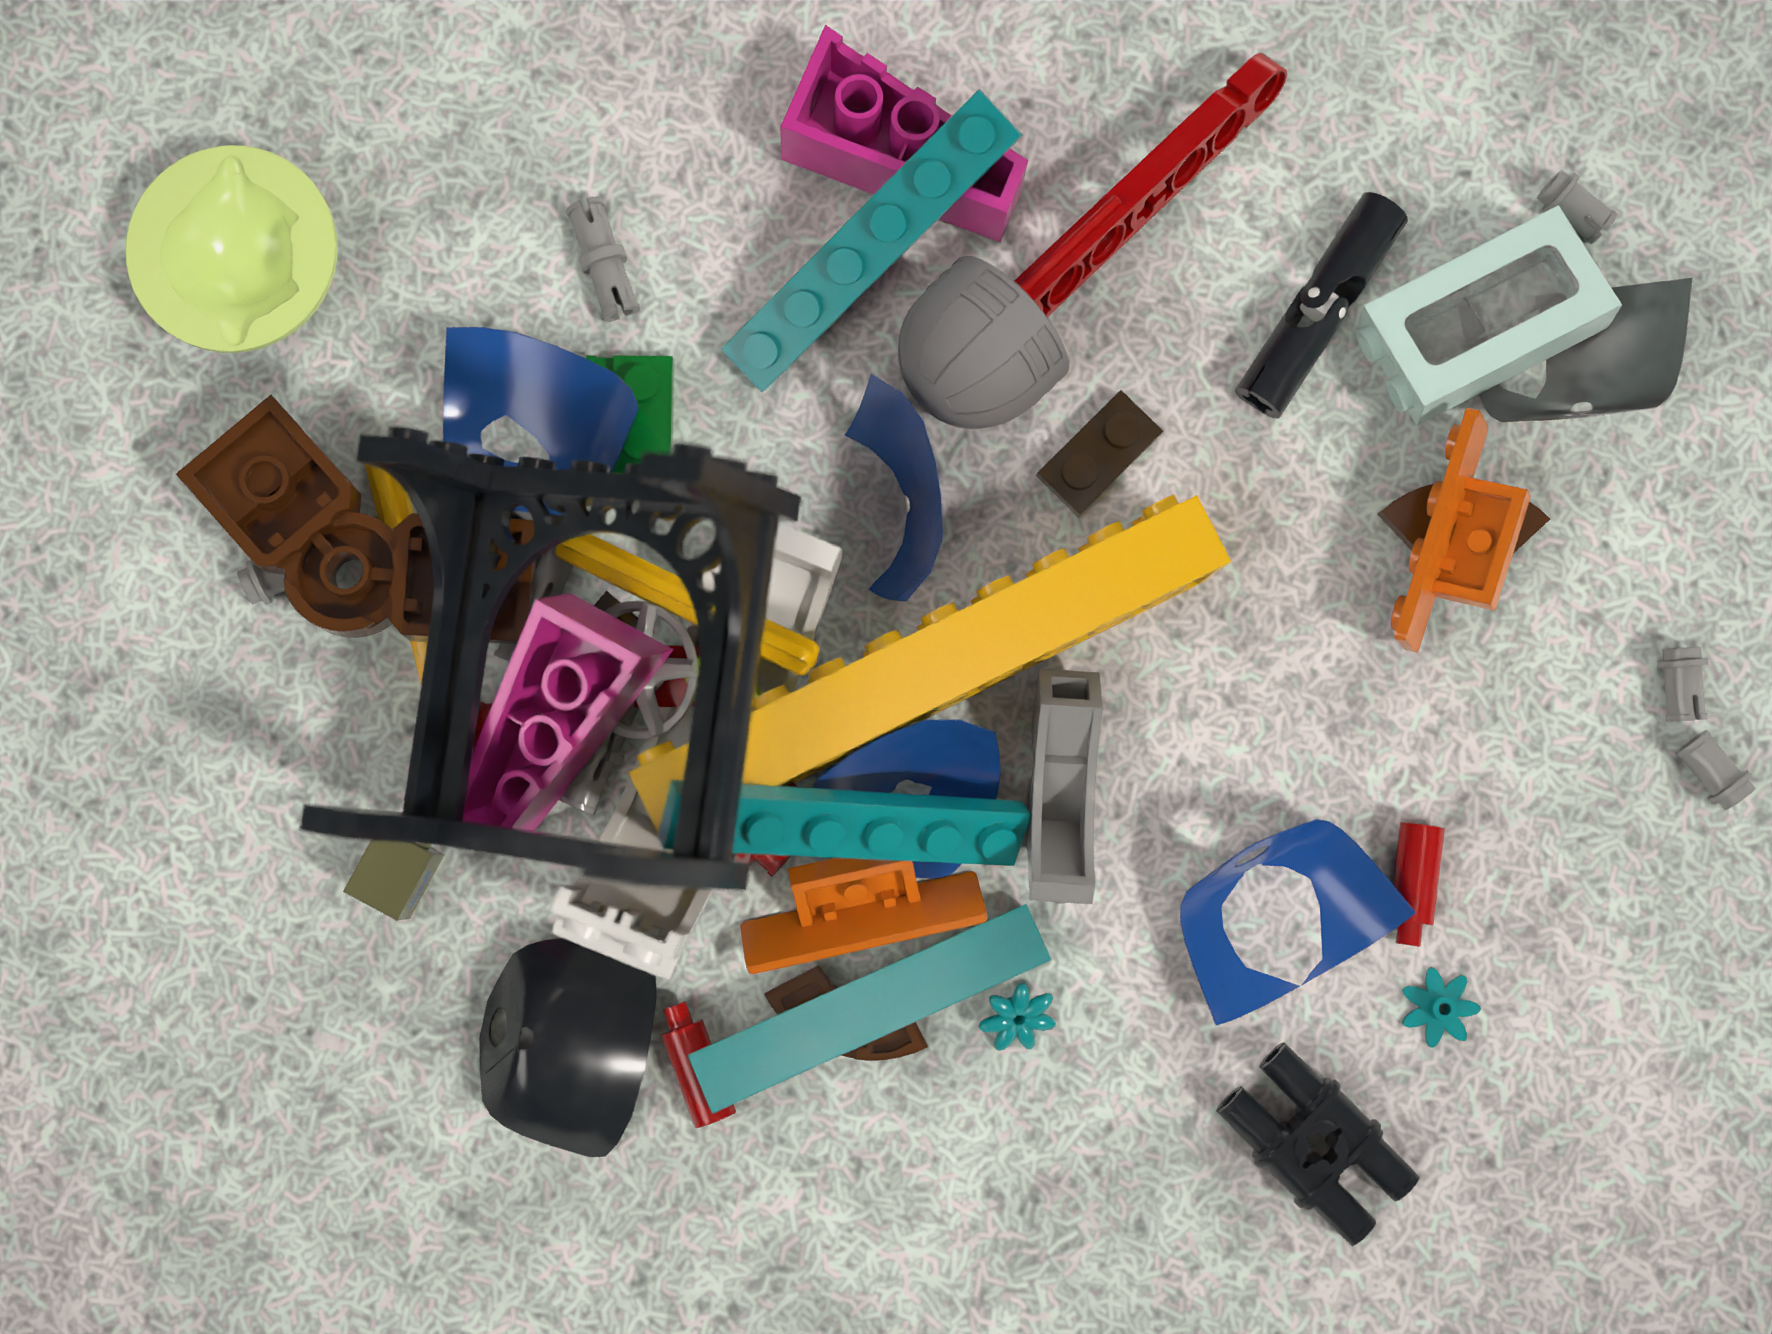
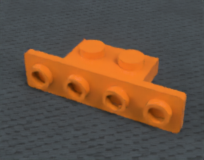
[1391,408,1531,653]
[740,858,988,974]

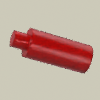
[1393,822,1445,947]
[661,1001,737,1128]

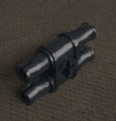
[1216,1042,1420,1246]

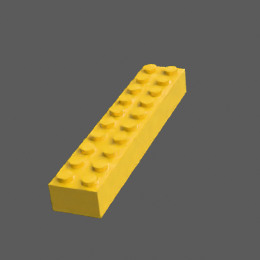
[628,494,1232,833]

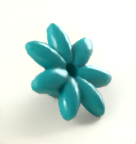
[1402,967,1481,1048]
[978,982,1056,1051]

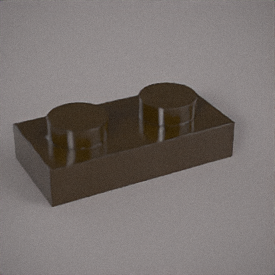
[1036,390,1163,517]

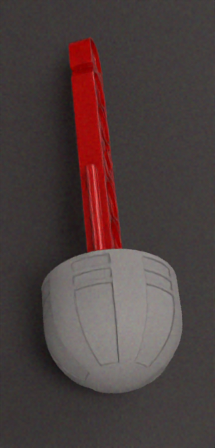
[898,52,1287,429]

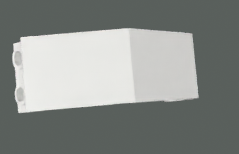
[551,522,842,981]

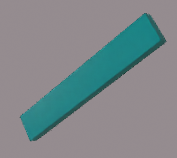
[688,904,1052,1114]

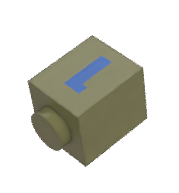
[343,840,444,921]

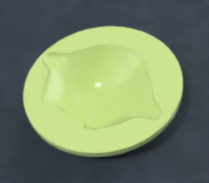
[125,145,338,353]

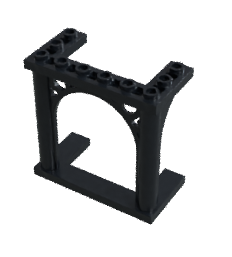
[299,426,801,891]

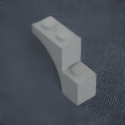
[1026,669,1103,904]

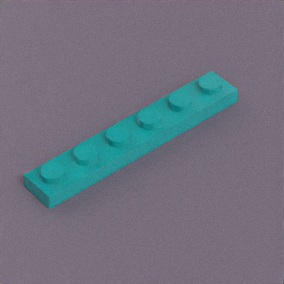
[721,89,1023,392]
[658,780,1031,866]

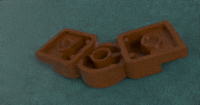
[176,395,535,644]

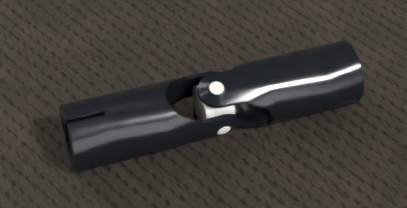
[1235,192,1408,419]

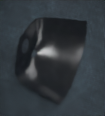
[479,938,657,1157]

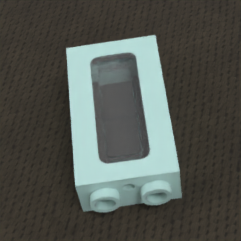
[1356,205,1622,426]

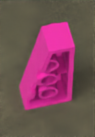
[780,25,1028,243]
[463,593,674,831]

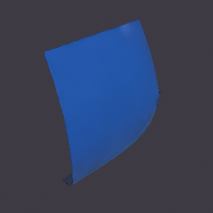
[443,327,639,515]
[844,374,943,602]
[811,720,1001,878]
[1180,819,1416,1026]

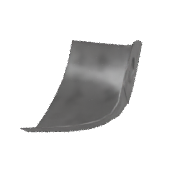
[1457,278,1693,422]

